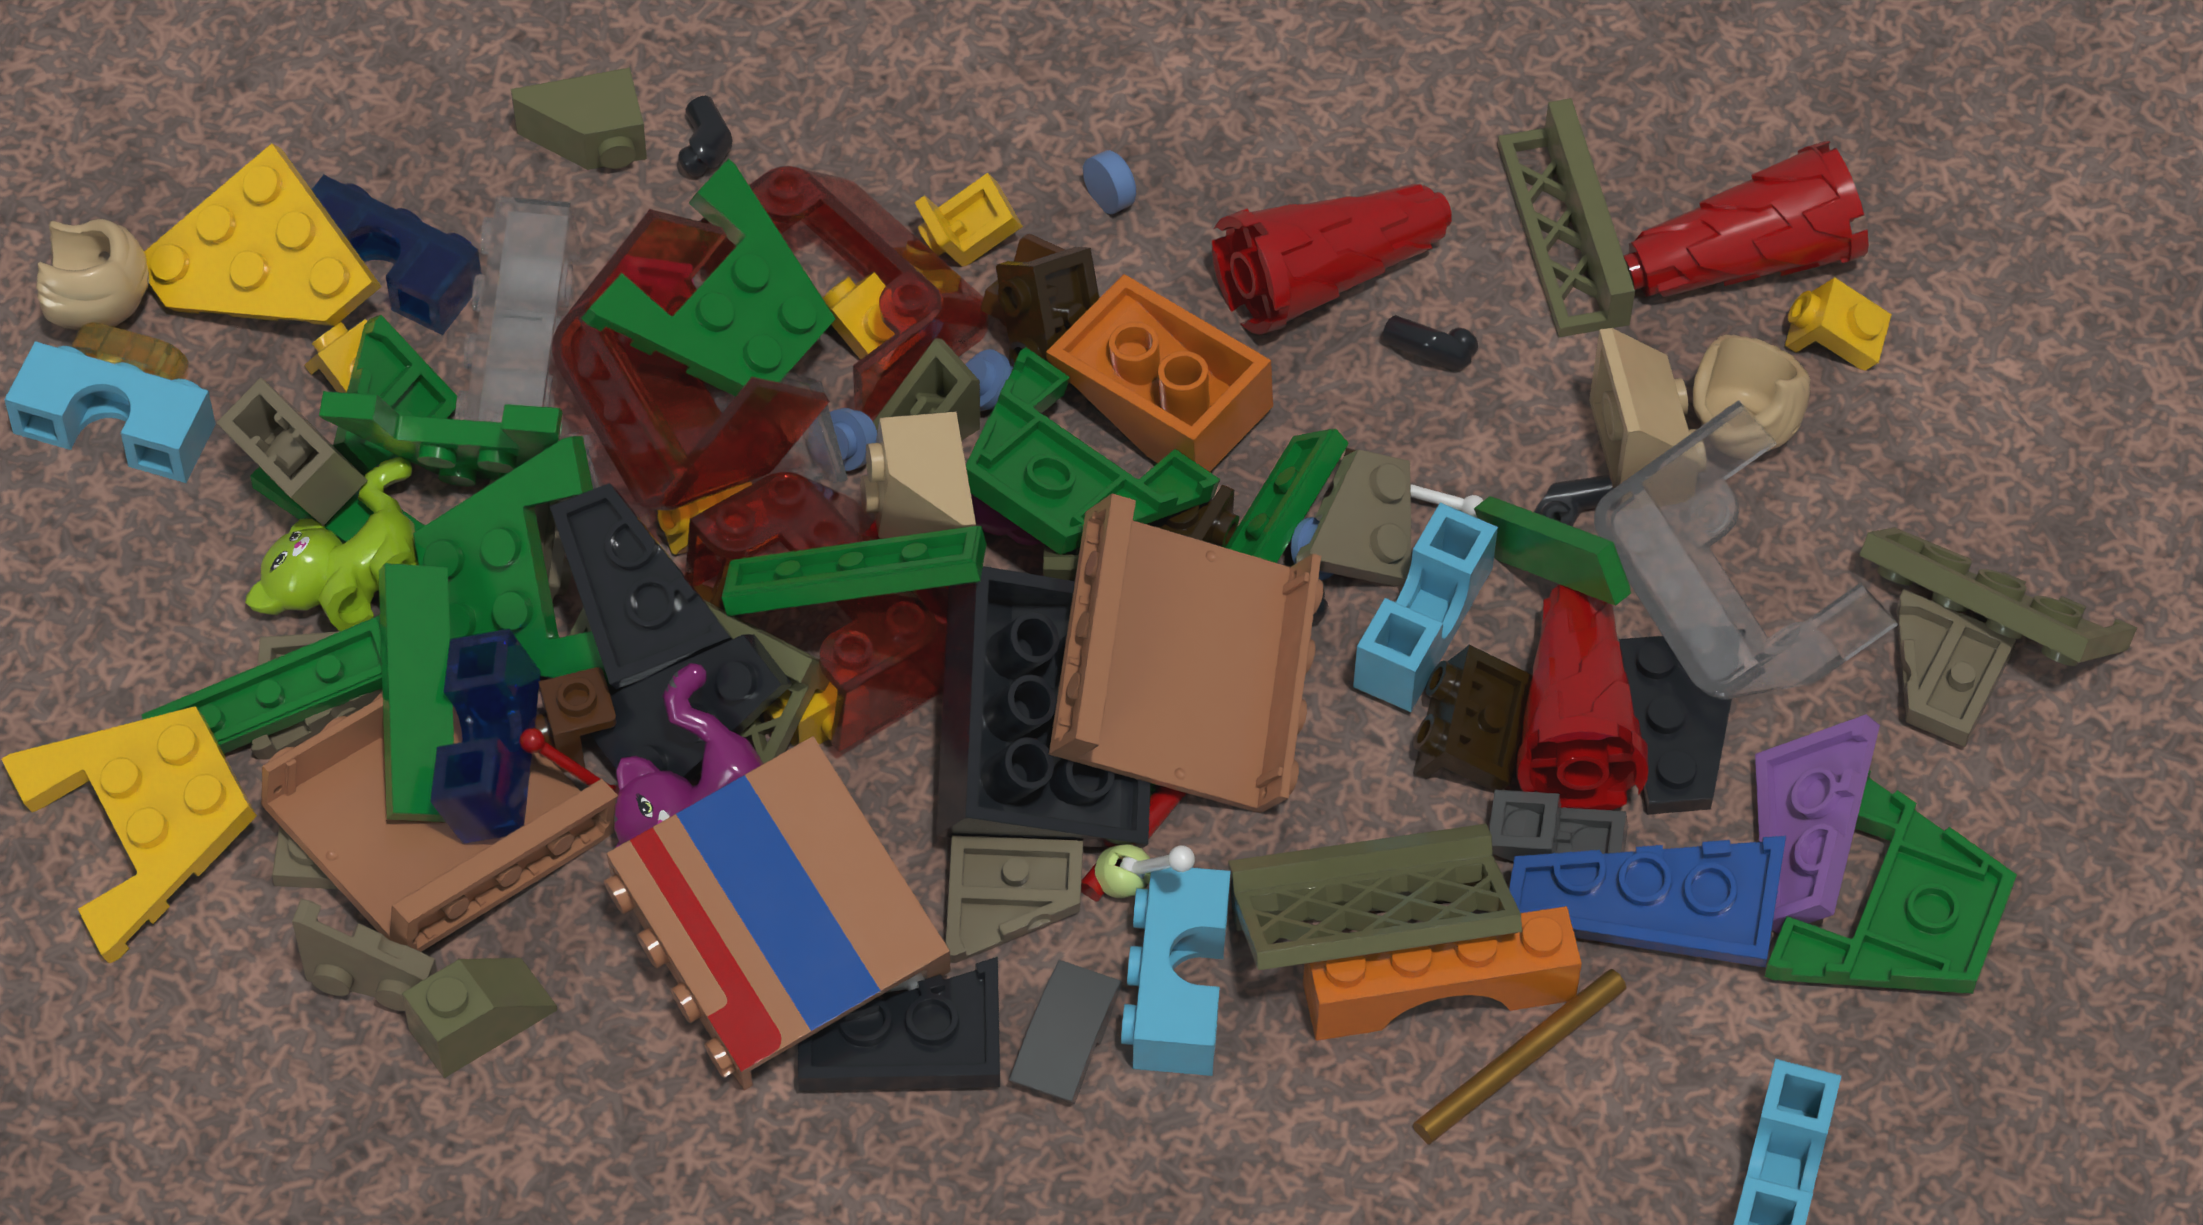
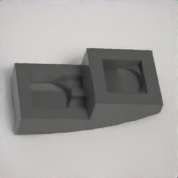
[1489,790,1628,861]
[1009,960,1123,1104]

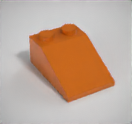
[1046,274,1273,472]

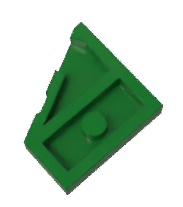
[333,315,462,476]

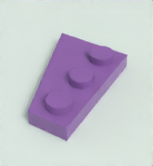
[1755,714,1880,934]

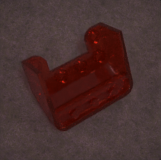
[685,472,948,752]

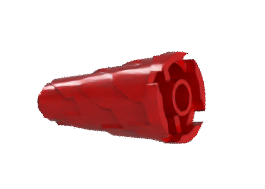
[1623,141,1869,298]
[1212,184,1452,335]
[1517,584,1648,810]

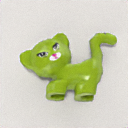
[245,456,419,631]

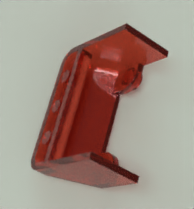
[696,166,989,421]
[552,209,830,511]

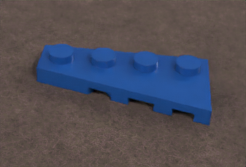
[1509,836,1786,968]

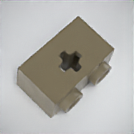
[216,377,368,526]

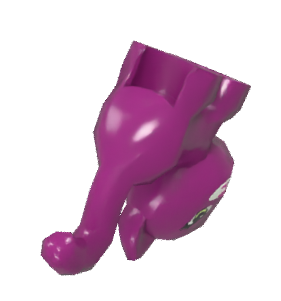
[614,663,764,848]

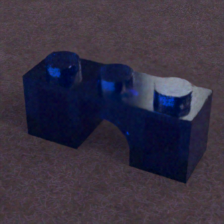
[311,174,483,335]
[430,629,541,844]

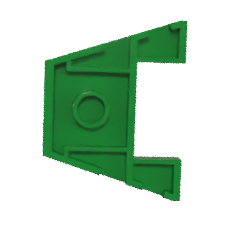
[581,158,836,407]
[966,347,1220,555]
[319,391,563,487]
[413,436,613,687]
[1765,770,2017,994]

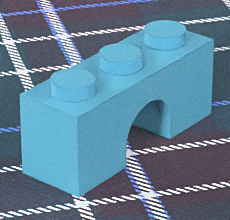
[4,341,216,483]
[1353,503,1498,712]
[1121,868,1231,1076]
[1734,1059,1841,1225]

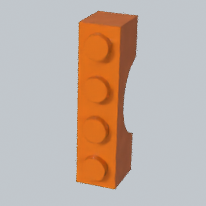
[1303,906,1582,1041]

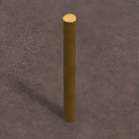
[1413,969,1627,1144]

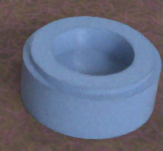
[1083,150,1136,214]

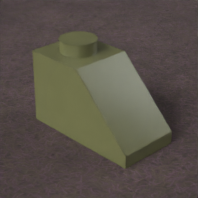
[511,67,647,170]
[402,958,557,1078]

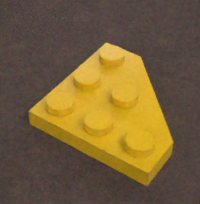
[144,143,382,326]

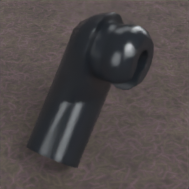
[678,95,733,177]
[1383,315,1478,371]
[1534,475,1614,526]

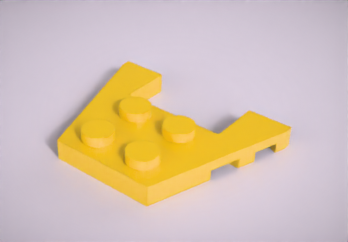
[1,706,257,964]

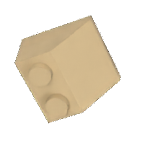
[1589,328,1703,501]
[860,412,976,586]

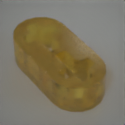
[70,322,189,380]

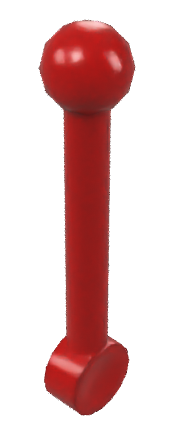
[519,728,620,795]

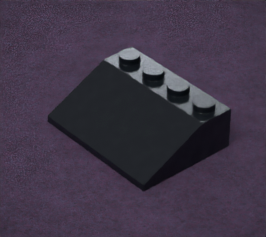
[936,566,1151,848]

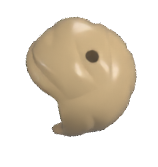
[36,219,149,331]
[1693,335,1811,454]

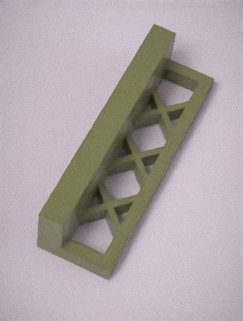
[1497,98,1635,338]

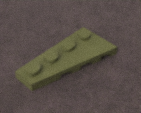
[1860,527,2137,666]

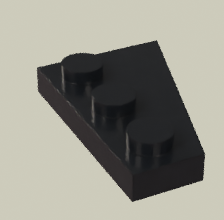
[550,483,734,689]
[1619,629,1745,815]
[589,634,793,782]
[798,957,1000,1091]

